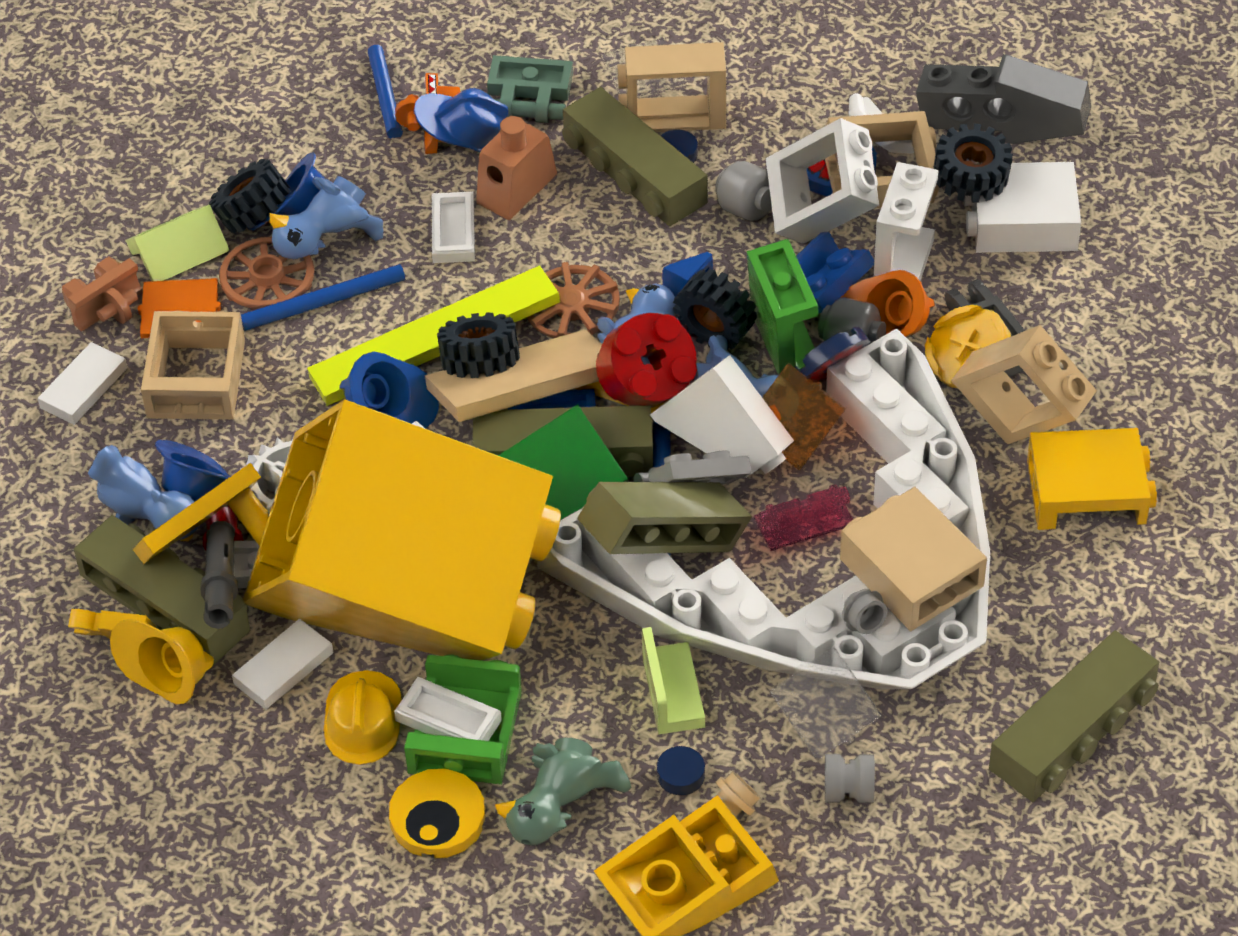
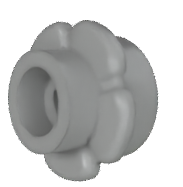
[842,589,887,634]

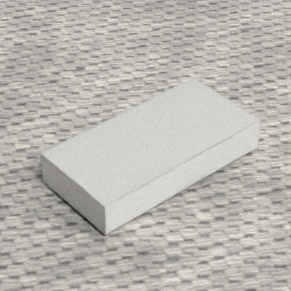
[432,192,475,263]
[38,342,127,425]
[232,618,333,710]
[394,677,502,741]

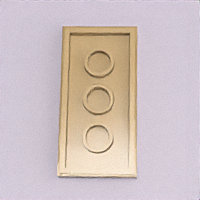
[425,329,602,422]

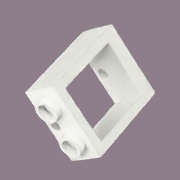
[766,118,879,243]

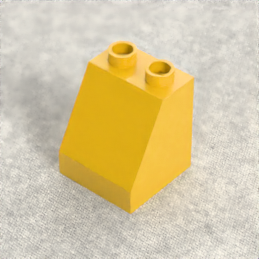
[243,399,561,661]

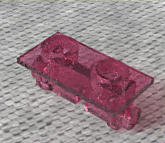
[754,484,853,551]

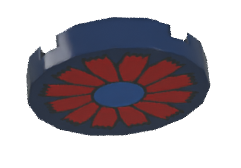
[788,327,870,391]

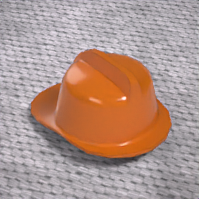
[841,270,935,337]

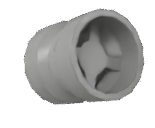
[825,754,875,803]

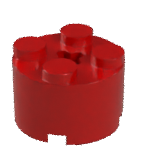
[596,313,697,408]

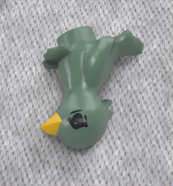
[495,737,631,846]

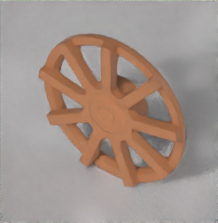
[219,237,314,311]
[527,262,620,338]

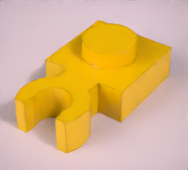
[68,609,157,639]

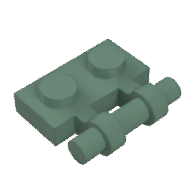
[487,55,573,123]

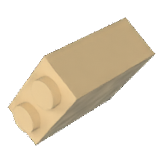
[840,487,987,632]

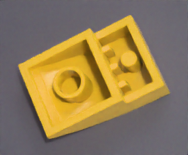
[594,795,779,936]

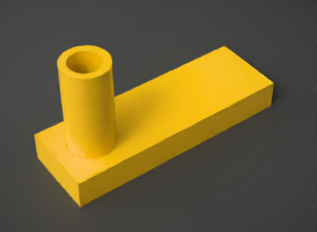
[133,463,269,564]

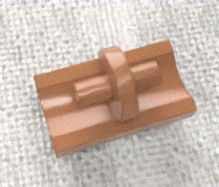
[62,256,143,332]

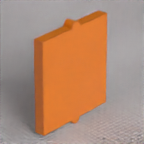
[138,278,221,339]

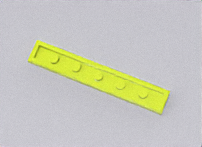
[307,265,560,406]

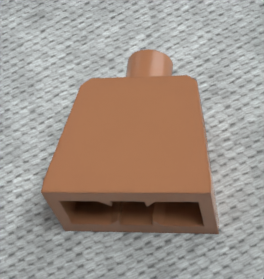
[476,116,557,221]

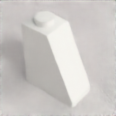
[650,355,794,478]

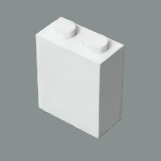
[964,162,1081,253]

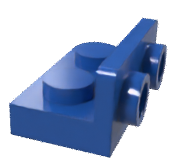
[796,232,874,313]

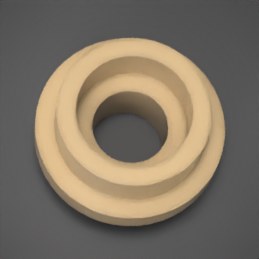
[716,771,760,816]

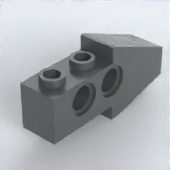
[916,54,1091,144]

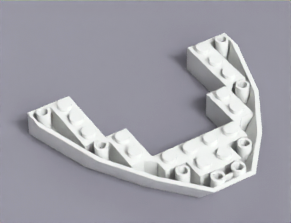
[537,329,990,690]

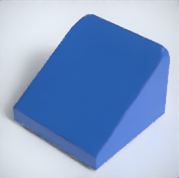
[662,252,713,297]

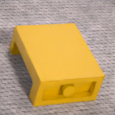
[1027,428,1157,530]

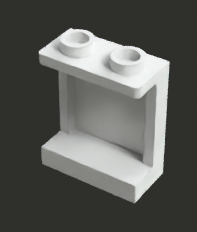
[874,162,938,281]

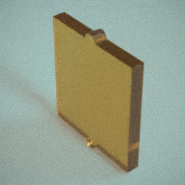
[762,363,846,470]

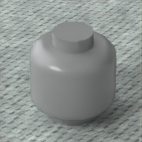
[715,161,772,221]

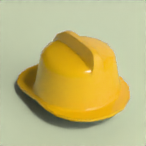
[110,619,214,704]
[324,670,402,765]

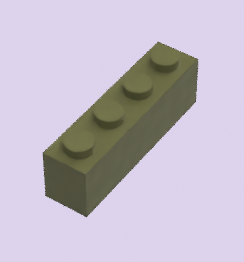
[562,86,708,227]
[473,406,653,477]
[577,482,753,554]
[74,515,251,665]
[989,630,1160,802]

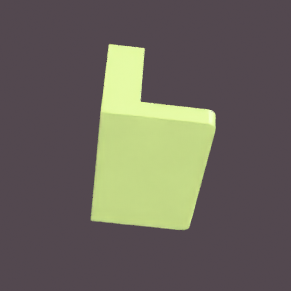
[126,205,229,281]
[642,627,705,734]

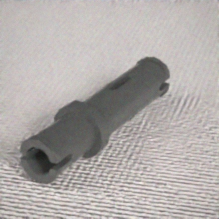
[200,521,238,629]

